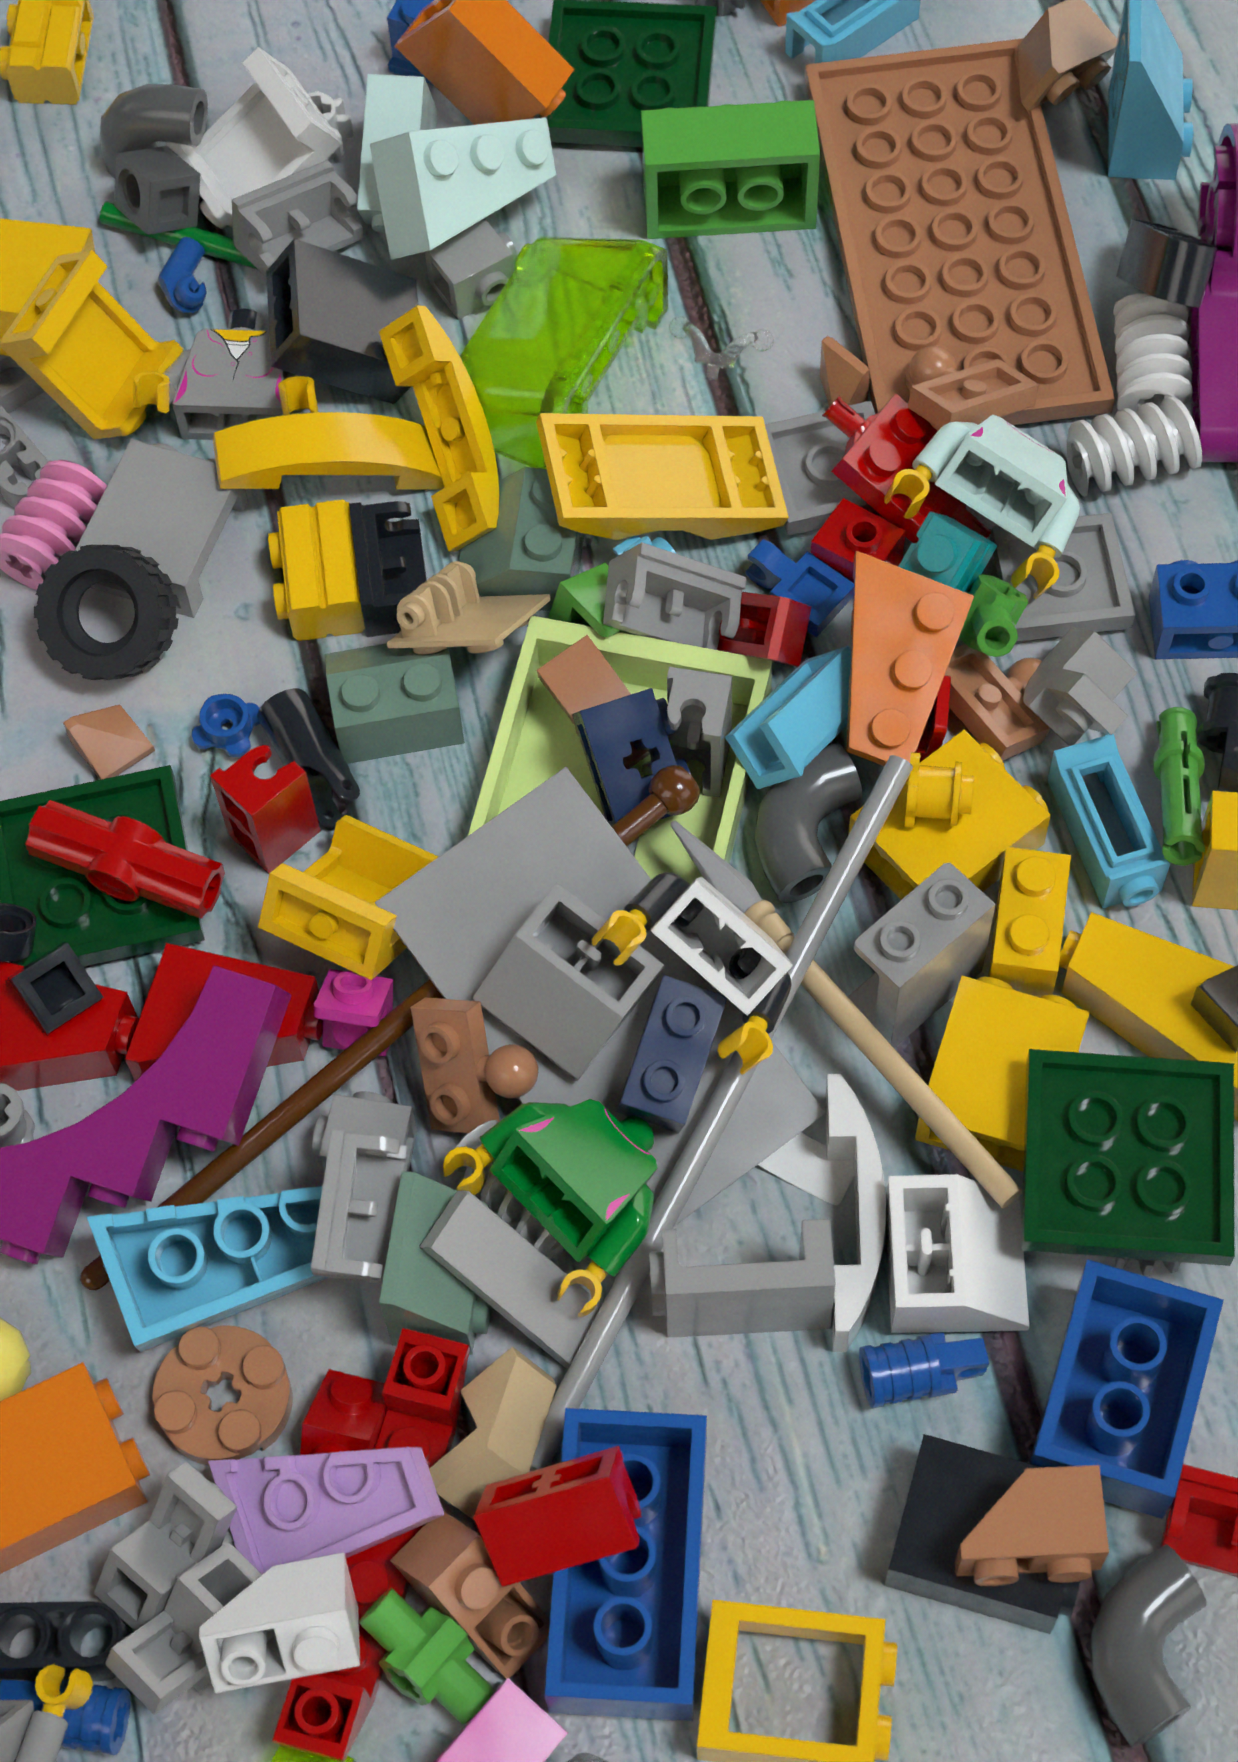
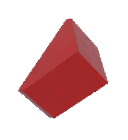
[717,592,812,666]

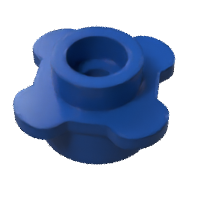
[192,694,260,757]

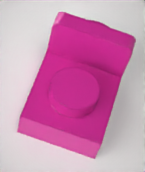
[314,969,393,1056]

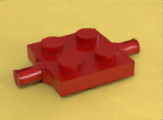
[822,394,991,543]

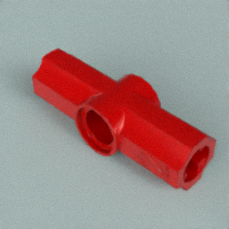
[25,800,225,919]

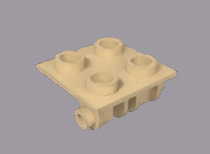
[387,561,551,655]

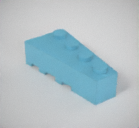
[87,1186,329,1352]

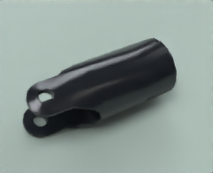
[257,688,360,828]

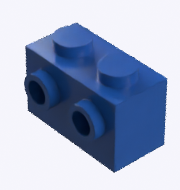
[1149,560,1238,659]

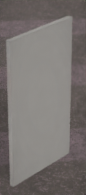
[375,767,826,1227]

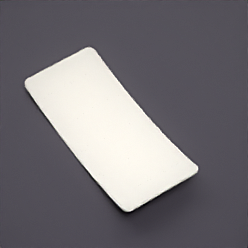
[758,1133,854,1205]

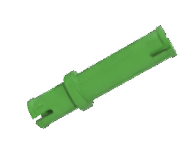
[1153,707,1205,866]

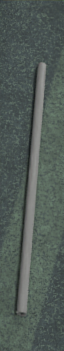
[531,755,913,1470]

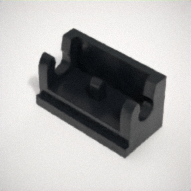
[349,501,427,637]

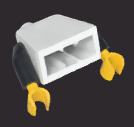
[592,872,793,1075]

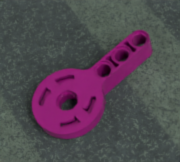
[1190,123,1238,463]

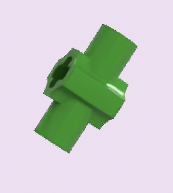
[959,574,1028,657]
[359,1588,495,1724]

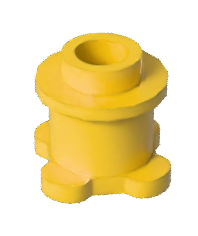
[904,752,974,828]

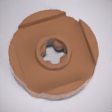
[152,1325,293,1466]

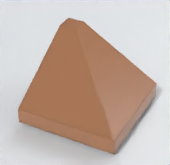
[819,336,870,406]
[63,704,155,780]

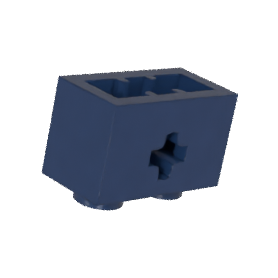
[572,688,691,827]
[616,975,727,1133]

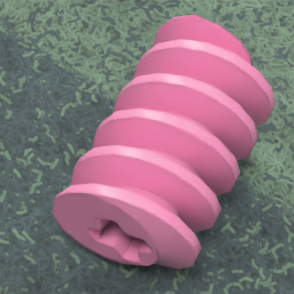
[0,460,107,590]

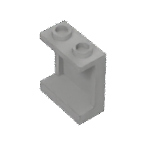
[75,439,248,618]
[848,863,996,1048]
[649,1219,836,1338]

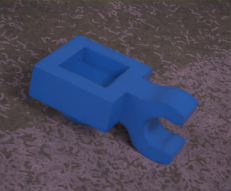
[746,539,854,638]

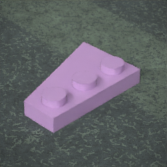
[208,1447,445,1574]

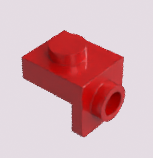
[300,1369,387,1455]

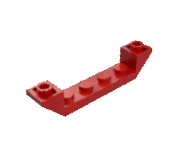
[272,1328,470,1762]

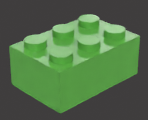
[641,100,820,239]

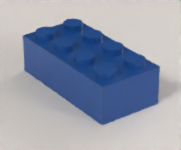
[545,1408,707,1721]

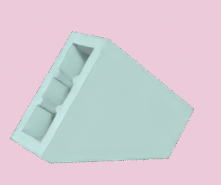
[357,74,438,233]

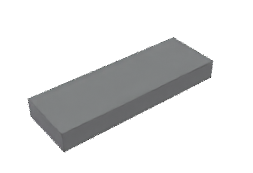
[420,1190,602,1369]

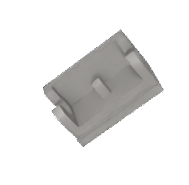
[231,161,363,276]
[603,542,746,650]
[667,667,732,798]
[311,1129,407,1284]

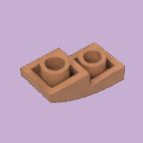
[537,635,650,769]

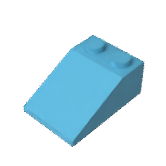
[1108,0,1193,180]

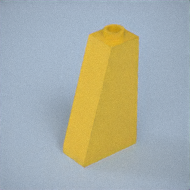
[1059,912,1238,1121]

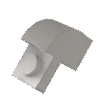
[1023,627,1137,746]
[94,1462,237,1631]
[105,1541,262,1714]

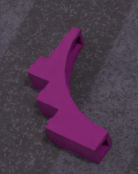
[0,965,291,1265]

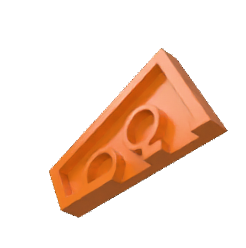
[846,551,974,766]

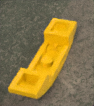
[379,305,499,552]
[213,412,445,490]

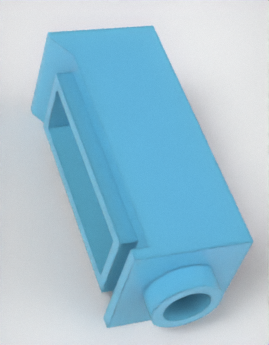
[785,0,920,63]
[725,645,851,789]
[1047,734,1171,908]

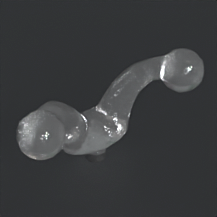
[669,316,774,381]

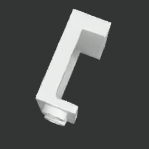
[166,47,343,229]

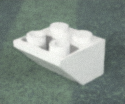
[885,1174,1029,1333]

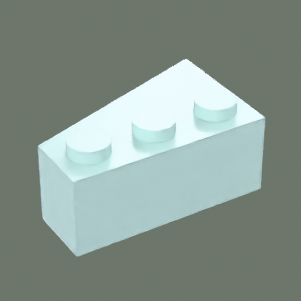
[370,117,556,260]

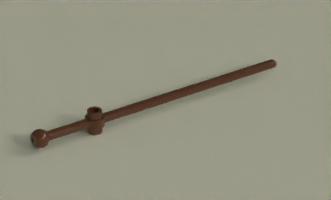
[80,765,700,1290]

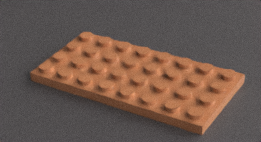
[805,38,1115,425]

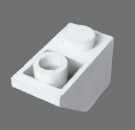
[199,1552,360,1693]

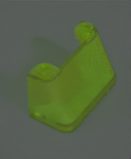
[460,236,669,469]

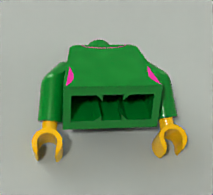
[443,1099,658,1317]

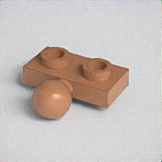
[908,346,1039,430]
[945,644,1050,761]
[411,997,539,1133]

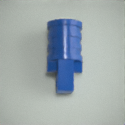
[859,1332,989,1409]
[0,1679,130,1756]

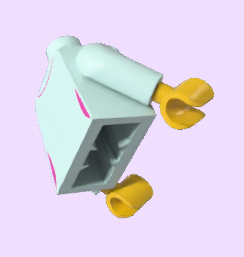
[884,415,1080,599]

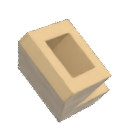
[429,1346,557,1520]

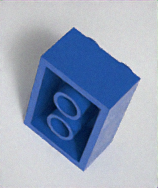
[1029,1259,1224,1519]

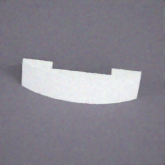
[825,1074,886,1352]

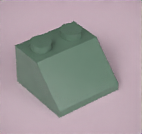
[459,467,585,611]
[325,643,465,764]
[379,1171,492,1355]

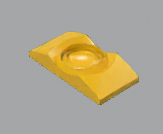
[536,413,789,540]

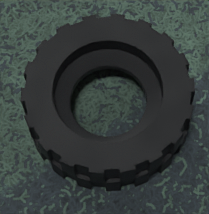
[34,544,179,680]

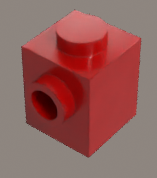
[811,498,906,583]

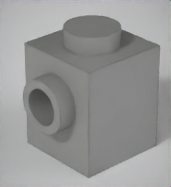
[425,218,518,320]
[312,1091,418,1172]

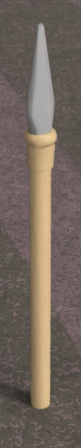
[671,821,1023,1208]

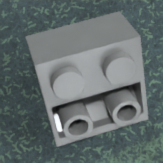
[472,882,664,1081]

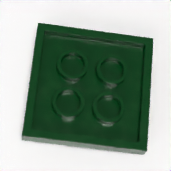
[539,0,717,147]
[0,765,205,967]
[1021,1049,1235,1266]

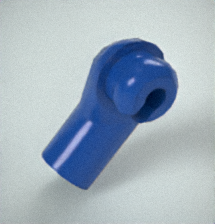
[158,237,207,313]

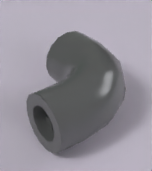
[100,84,208,178]
[754,742,862,904]
[1091,1545,1207,1748]

